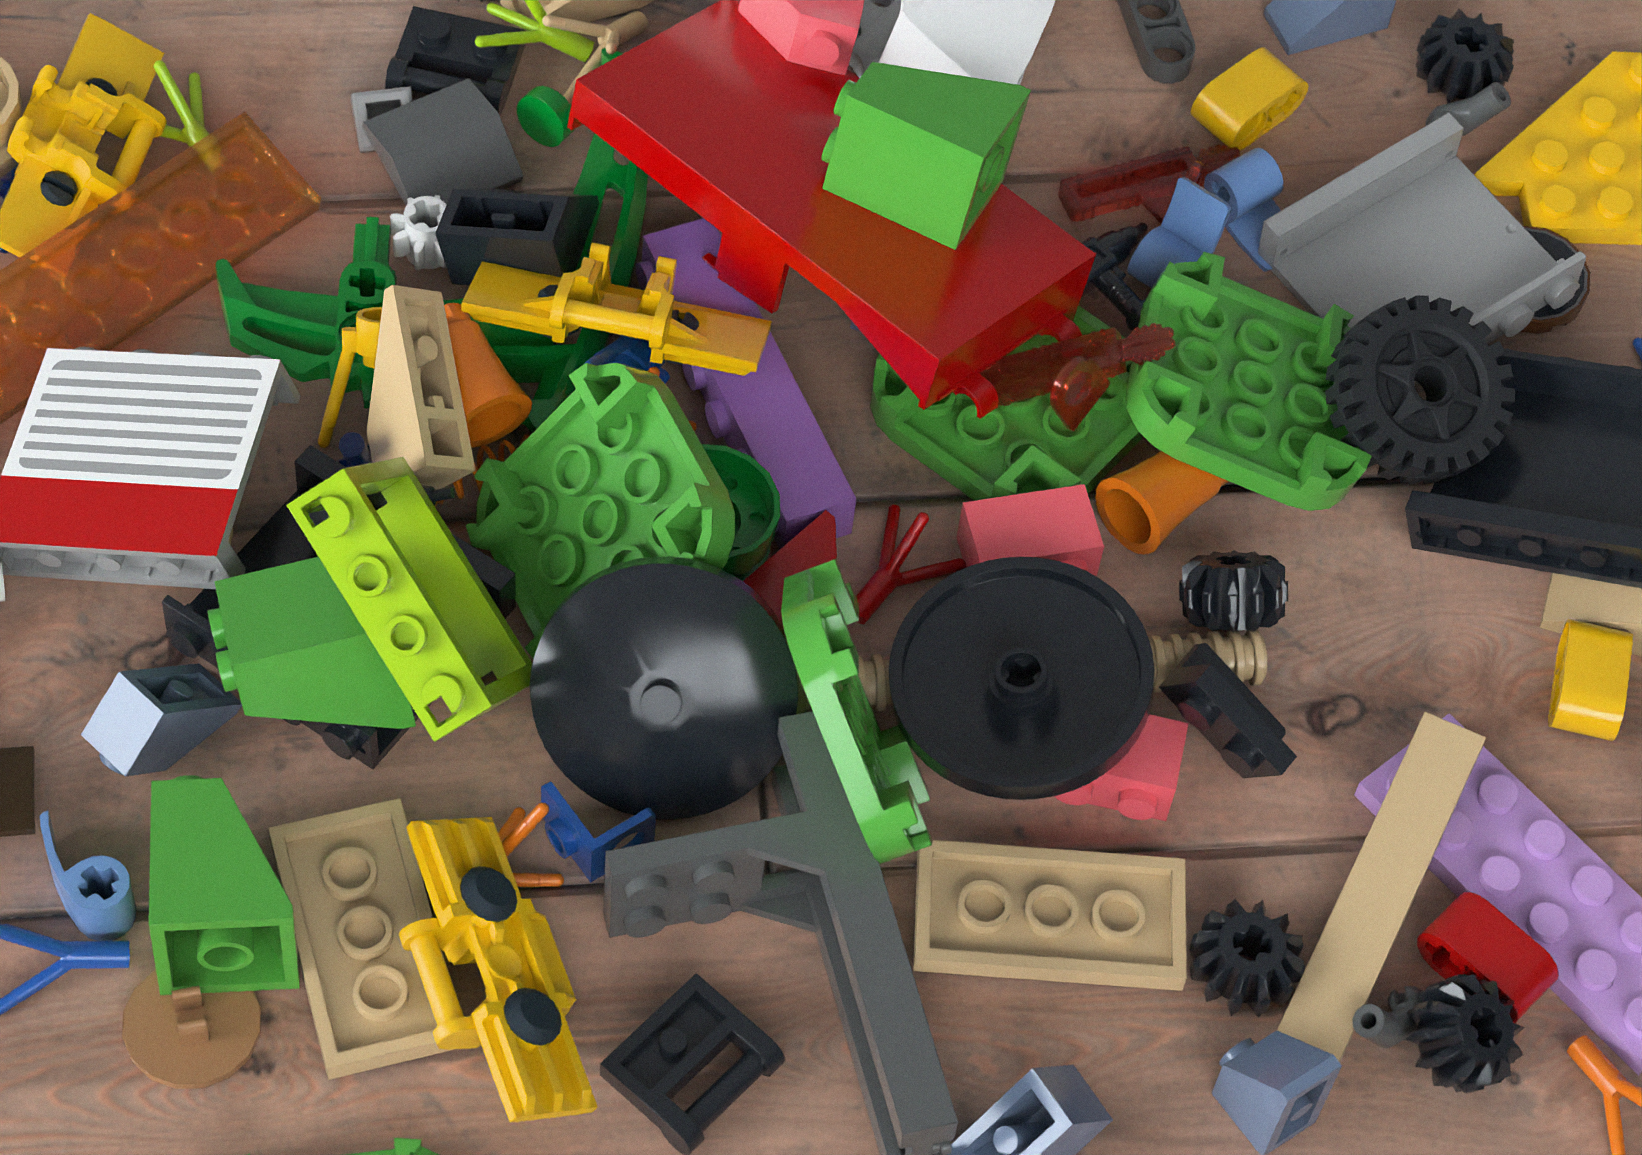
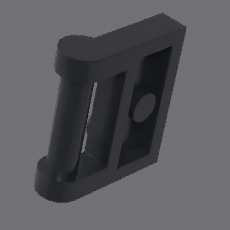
[385,6,526,115]
[600,973,786,1155]

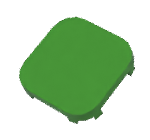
[1126,252,1372,511]
[870,306,1144,501]
[466,362,735,659]
[781,558,933,864]

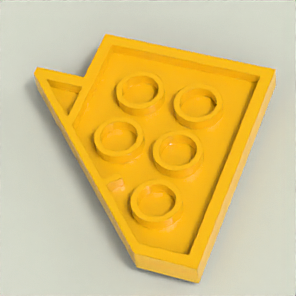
[1474,52,1642,245]

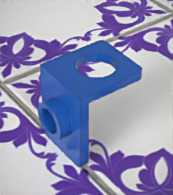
[541,781,656,882]

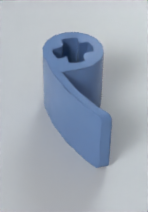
[1204,148,1284,271]
[1127,177,1231,288]
[40,810,136,941]

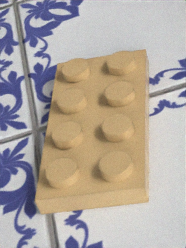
[268,798,455,1080]
[913,840,1187,991]

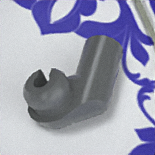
[1425,82,1511,136]
[1353,986,1422,1048]

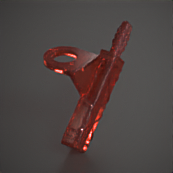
[1058,144,1240,224]
[980,323,1175,432]

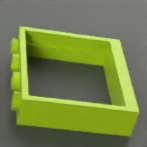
[287,457,533,742]

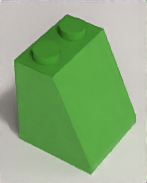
[822,62,1031,250]
[207,557,416,729]
[149,775,300,995]

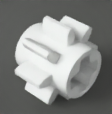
[390,195,446,271]

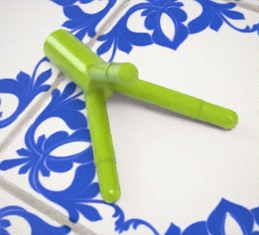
[475,0,594,62]
[154,60,233,179]

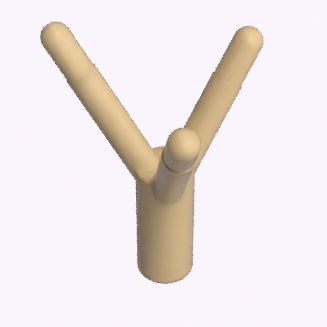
[542,11,648,105]

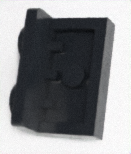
[1159,643,1297,778]

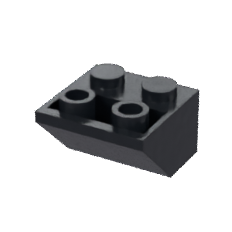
[435,188,599,286]

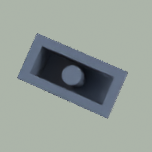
[1263,0,1396,55]
[81,663,242,777]
[1211,1030,1342,1155]
[946,1065,1113,1155]

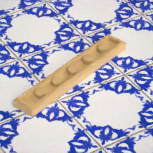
[1277,712,1486,1062]

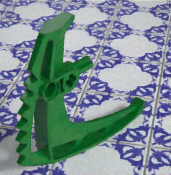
[216,48,648,433]

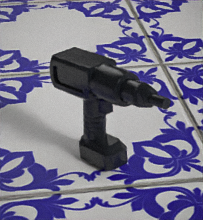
[1082,222,1148,336]

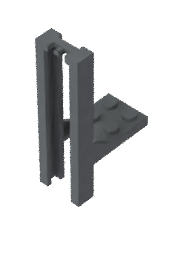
[603,711,958,1155]

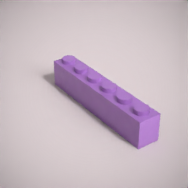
[636,218,856,550]

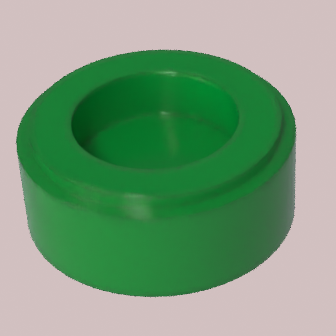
[516,86,575,147]

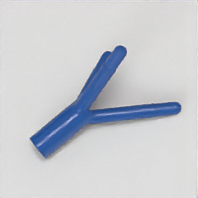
[0,924,130,1015]

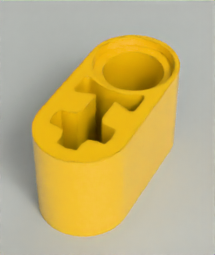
[1191,47,1308,152]
[1548,619,1633,741]

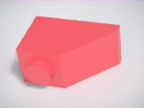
[738,0,865,75]

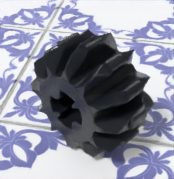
[1416,9,1514,103]
[1179,550,1288,633]
[1189,899,1305,1018]
[1405,974,1525,1093]

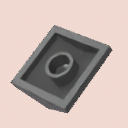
[362,78,523,206]

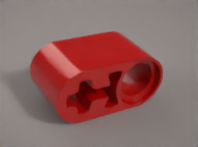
[1417,892,1559,1023]

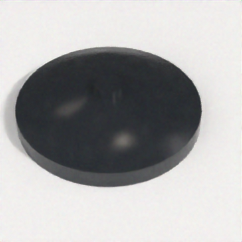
[530,556,799,819]
[889,557,1154,800]

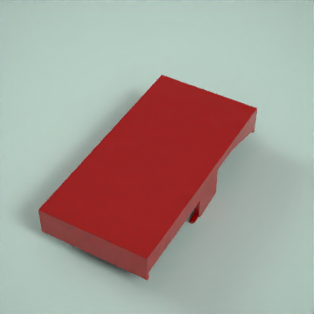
[567,0,1096,419]

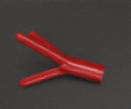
[856,504,966,625]

